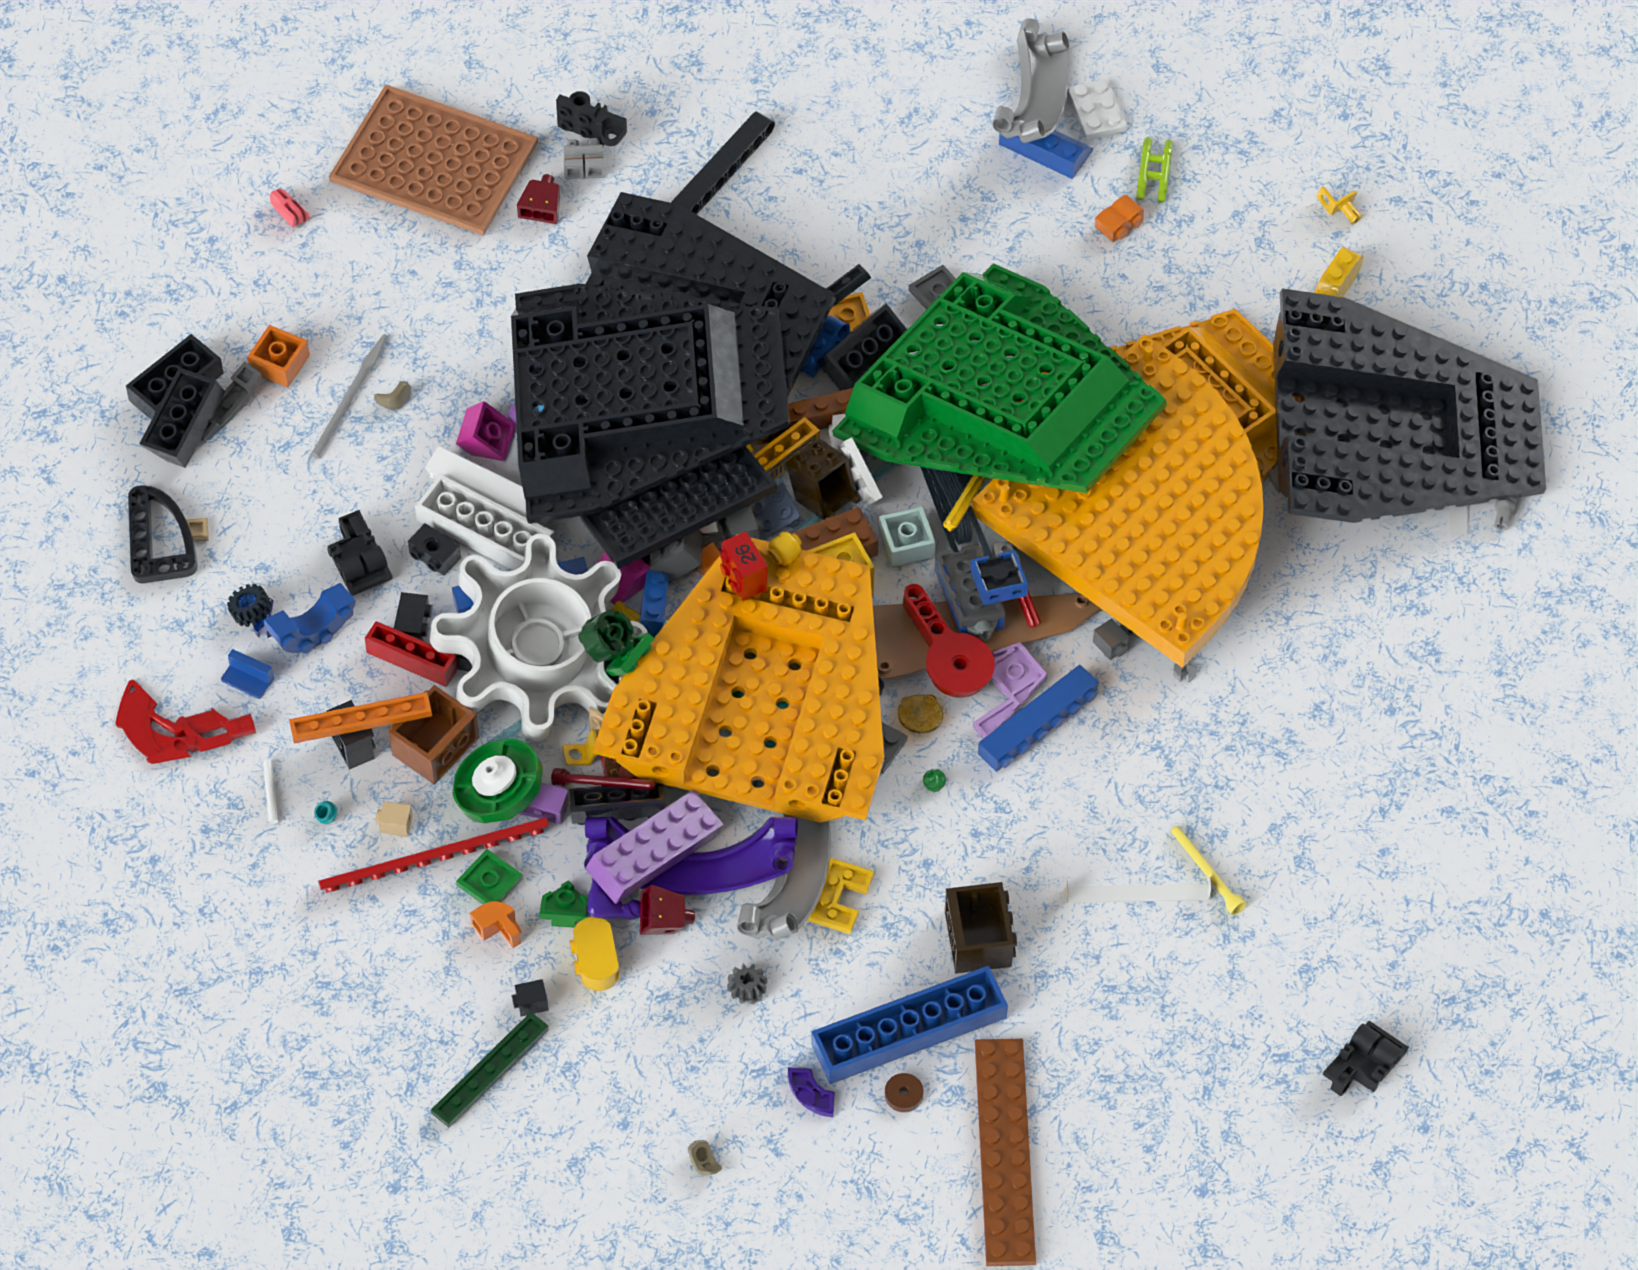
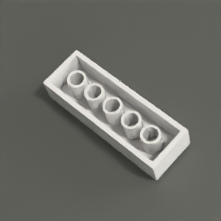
[415,474,554,570]

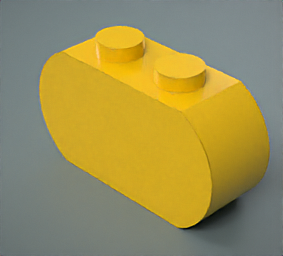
[1314,246,1364,297]
[569,917,619,991]

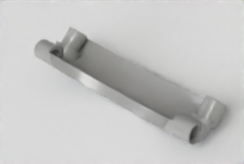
[992,18,1069,143]
[737,811,831,940]

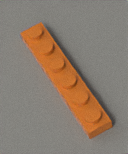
[289,692,432,744]

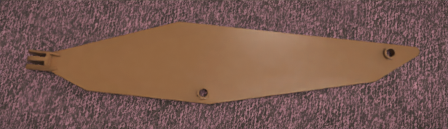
[744,593,1101,679]

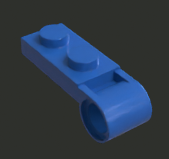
[801,315,850,378]

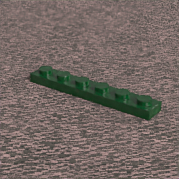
[431,1012,549,1128]

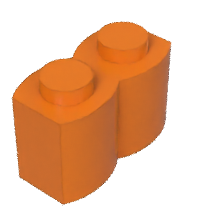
[1095,195,1144,242]

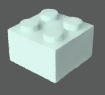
[879,506,935,568]

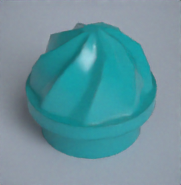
[314,801,338,824]

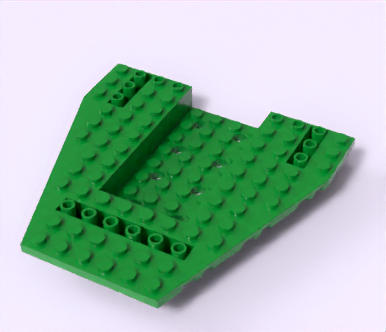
[832,263,1167,493]

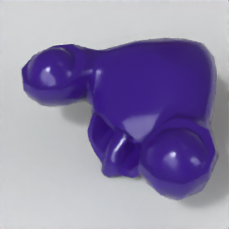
[587,878,640,920]

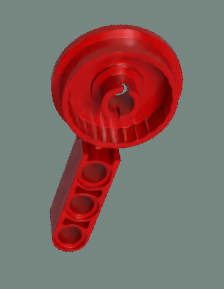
[902,584,995,698]

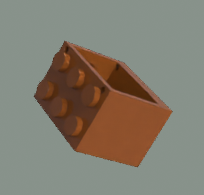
[389,685,480,785]

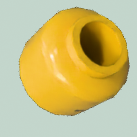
[767,532,802,566]

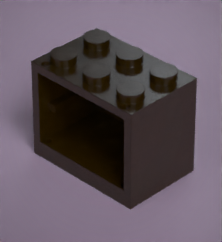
[944,882,1017,974]

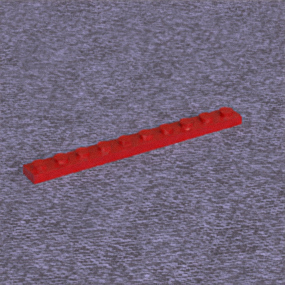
[318,817,549,893]

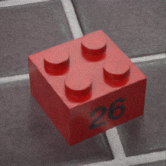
[720,531,768,601]

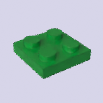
[605,633,655,677]
[456,849,523,904]

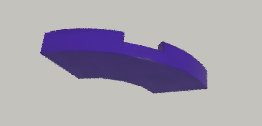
[788,1068,835,1117]

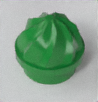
[923,769,946,792]

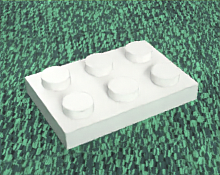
[1067,78,1127,140]
[837,437,883,506]

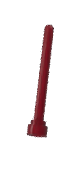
[551,768,655,790]

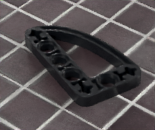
[128,485,198,584]

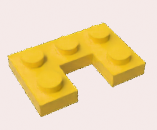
[807,858,874,935]

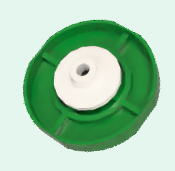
[452,738,543,824]

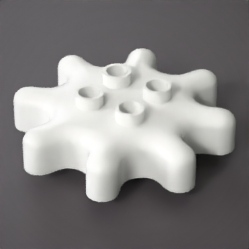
[430,534,647,742]

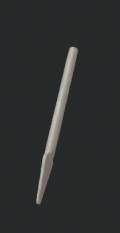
[311,334,387,459]

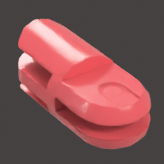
[270,189,310,228]

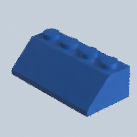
[999,130,1093,179]

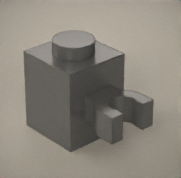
[1093,618,1134,660]

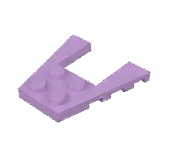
[954,642,1047,739]

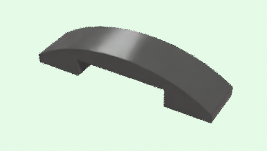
[201,361,262,441]

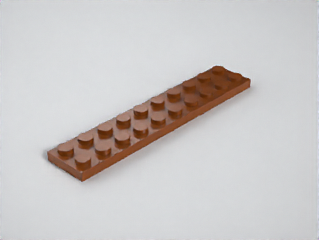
[975,1038,1036,1266]

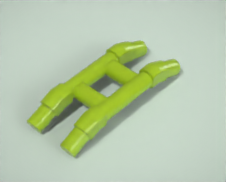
[1136,137,1173,203]

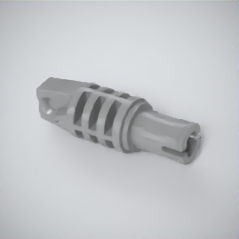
[1494,496,1518,530]

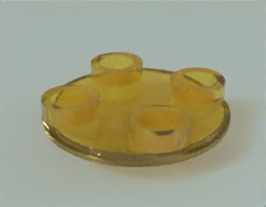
[898,694,943,733]

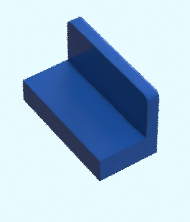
[221,649,274,699]

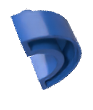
[264,583,356,653]

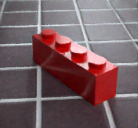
[365,621,458,687]

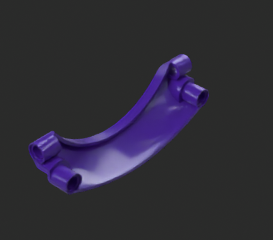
[584,817,798,895]

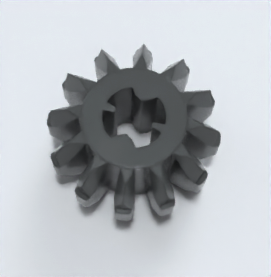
[727,963,767,1004]

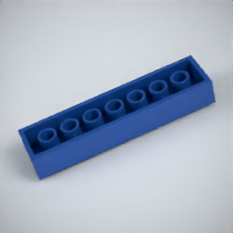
[811,966,1008,1084]

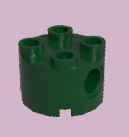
[578,610,634,663]

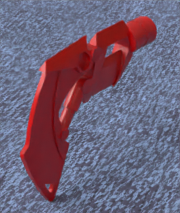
[115,680,256,764]

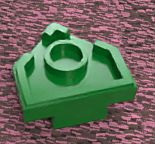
[539,880,588,928]

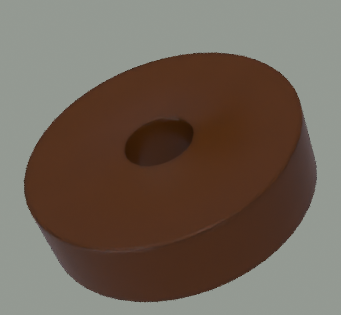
[885,1073,924,1112]

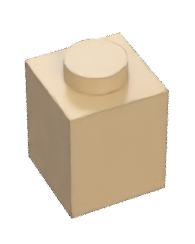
[376,801,413,837]

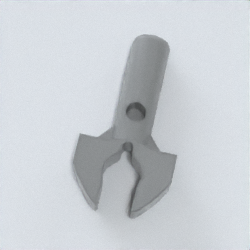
[1173,661,1197,683]

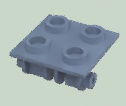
[753,482,801,541]

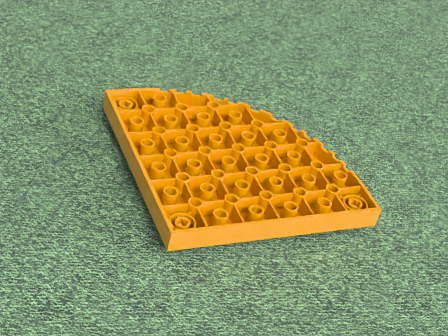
[972,333,1264,668]

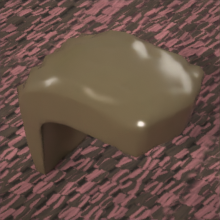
[374,381,411,410]
[688,1140,722,1176]

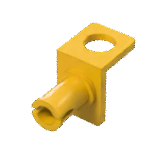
[1316,186,1363,225]
[562,730,597,766]

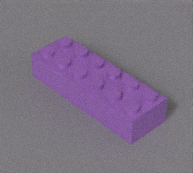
[585,790,724,904]

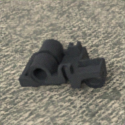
[556,91,627,147]
[327,510,393,596]
[1323,1020,1409,1096]

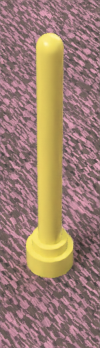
[1171,826,1247,915]

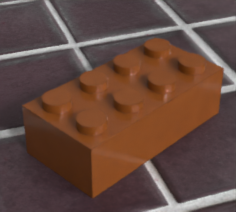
[790,507,879,558]

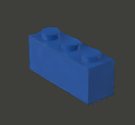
[639,570,669,638]

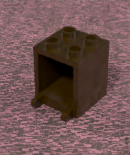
[785,438,861,520]

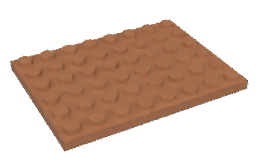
[329,84,538,236]

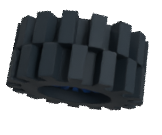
[227,584,272,627]

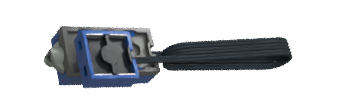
[920,467,1028,641]

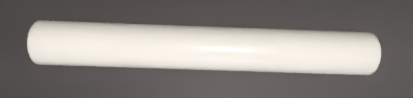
[263,759,278,824]

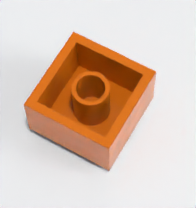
[247,325,310,388]

